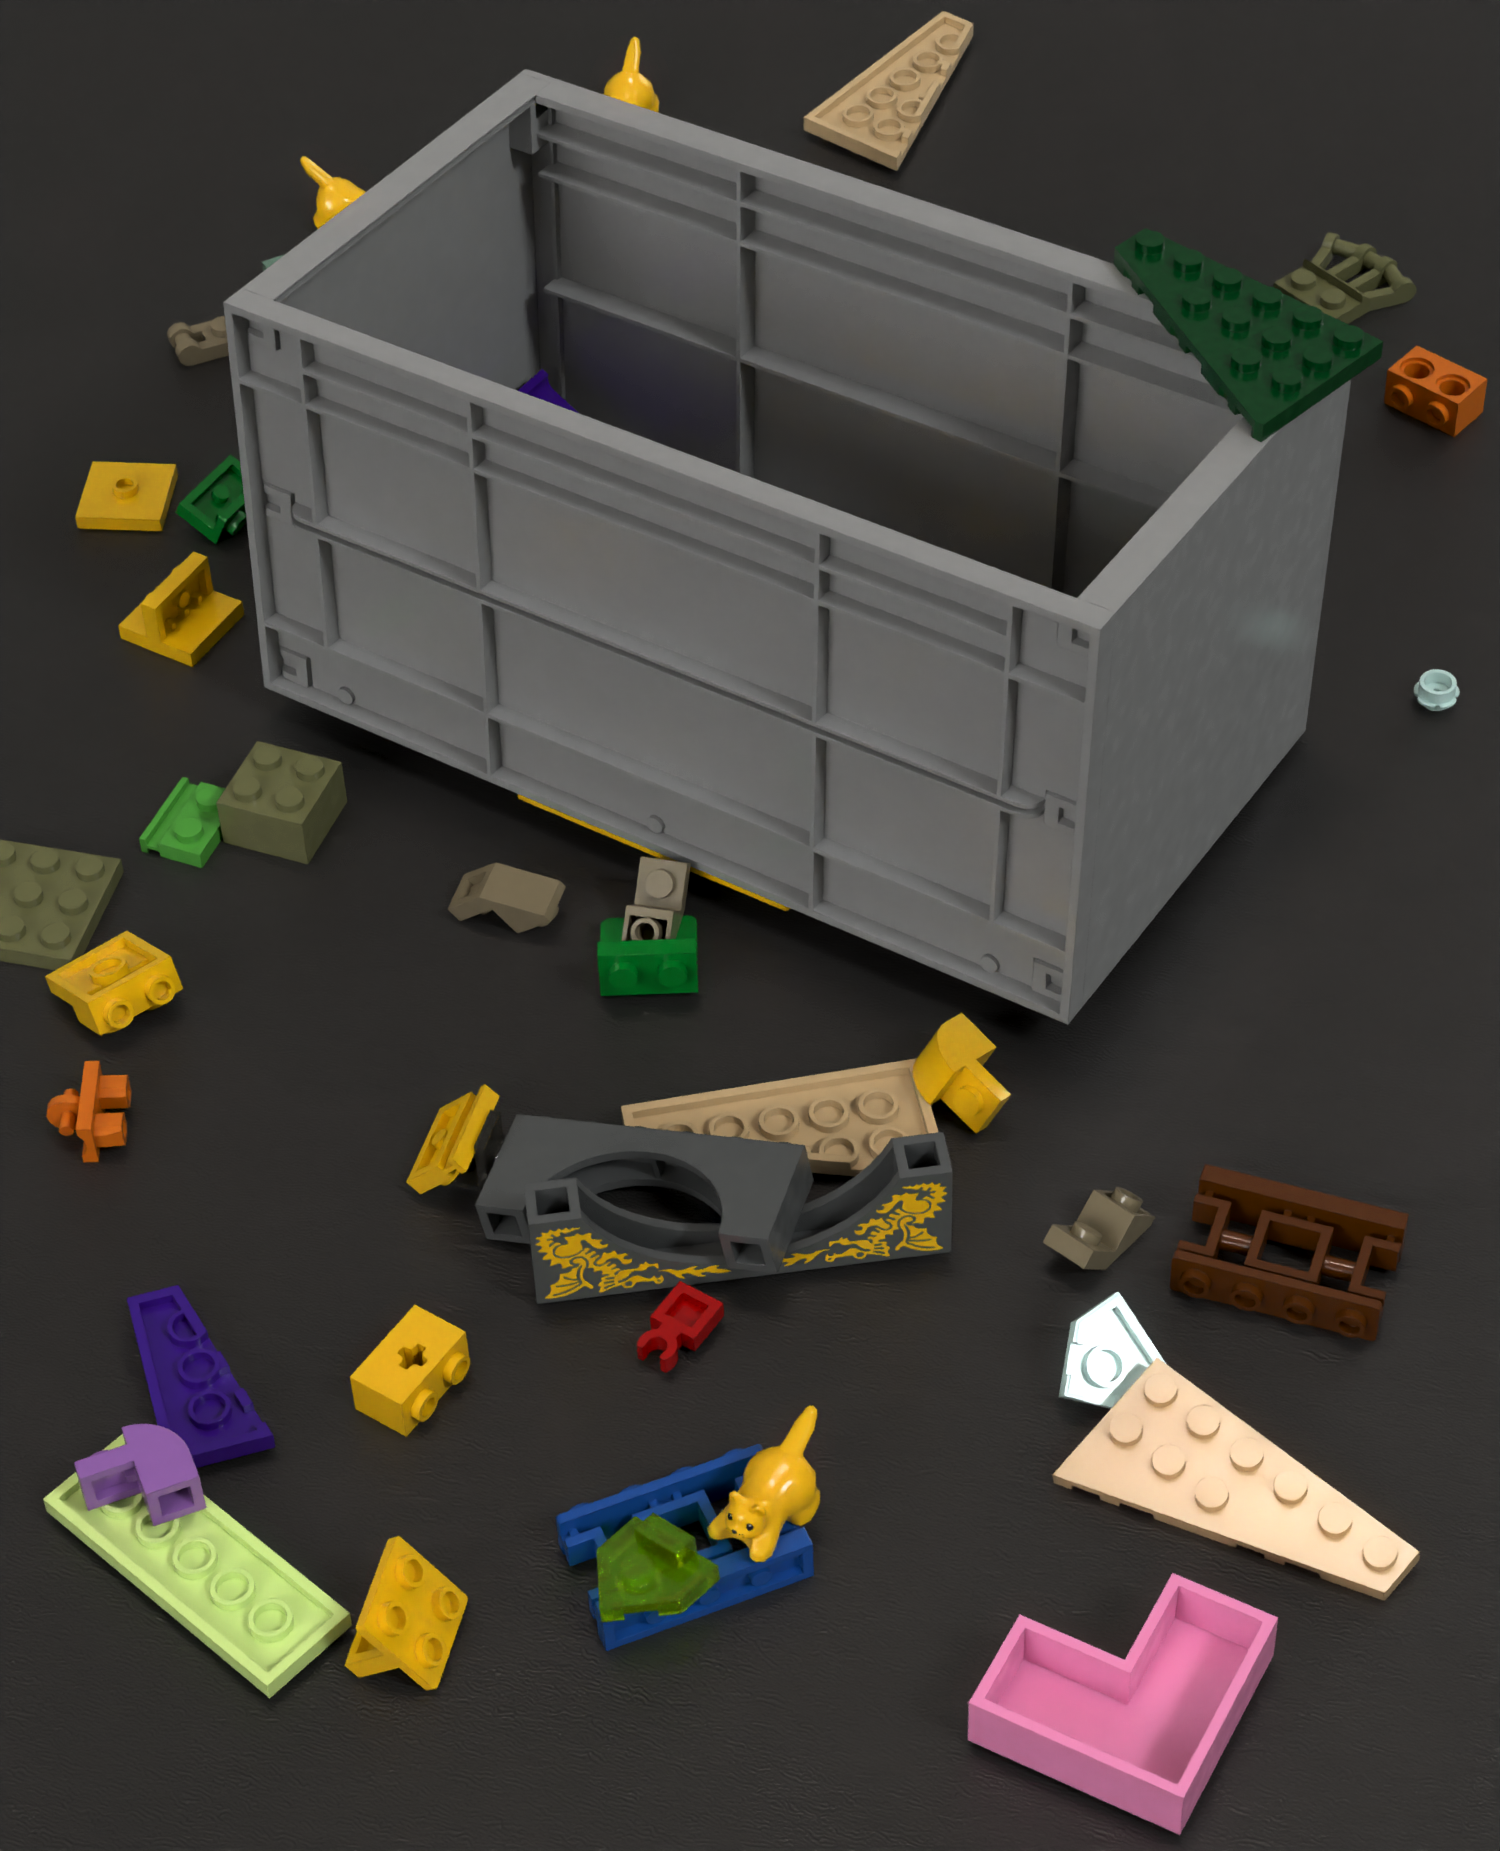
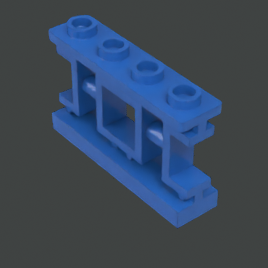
[556,1444,814,1651]

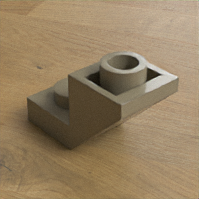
[621,857,691,941]
[448,862,566,934]
[1043,1186,1155,1270]

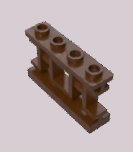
[1170,1164,1409,1341]

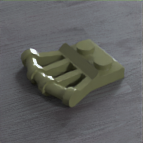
[1273,232,1417,324]

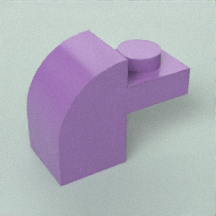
[74,1424,206,1526]

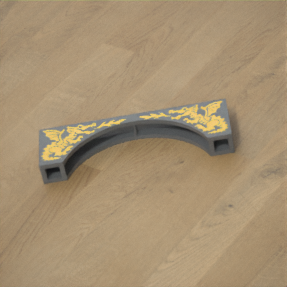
[523,1132,953,1304]

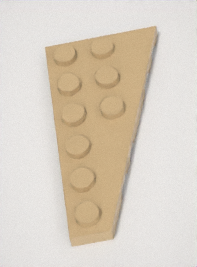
[804,11,973,171]

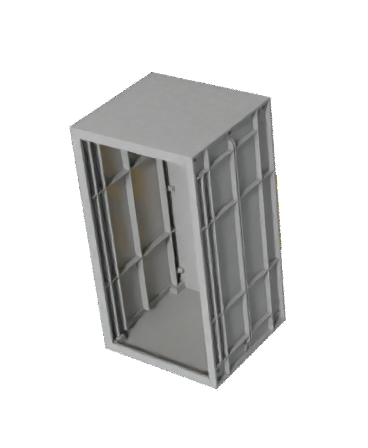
[223,69,1351,1025]

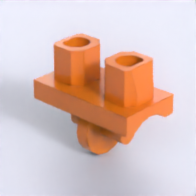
[46,1061,132,1163]

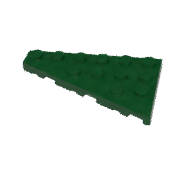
[1114,228,1384,442]

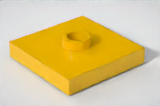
[75,461,178,532]

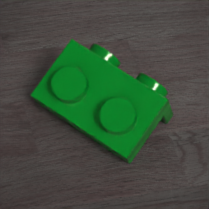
[175,454,246,544]

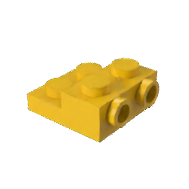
[45,931,183,1036]

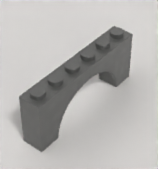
[475,1114,814,1274]

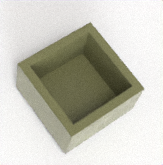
[216,741,347,864]

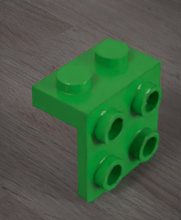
[597,915,698,996]

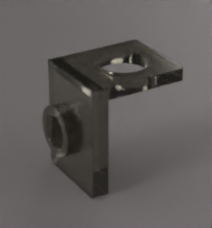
[449,1110,505,1191]

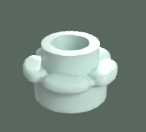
[1414,669,1460,711]

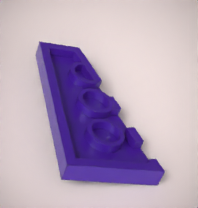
[127,1285,276,1468]

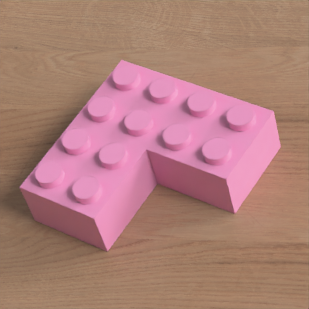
[968,1573,1278,1835]

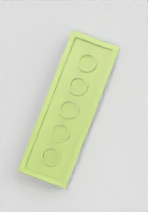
[43,1434,352,1698]

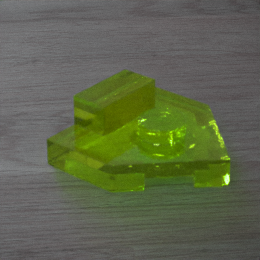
[597,1513,720,1622]

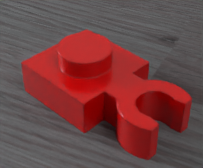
[637,1281,724,1373]

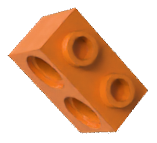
[1384,345,1488,437]

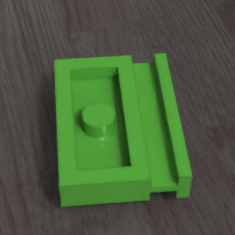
[139,777,226,868]

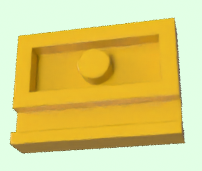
[406,1084,500,1194]

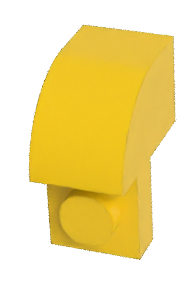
[912,1012,1011,1134]

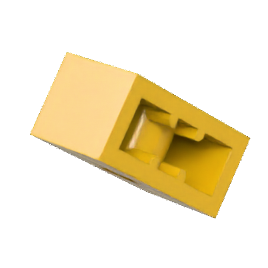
[350,1305,470,1437]

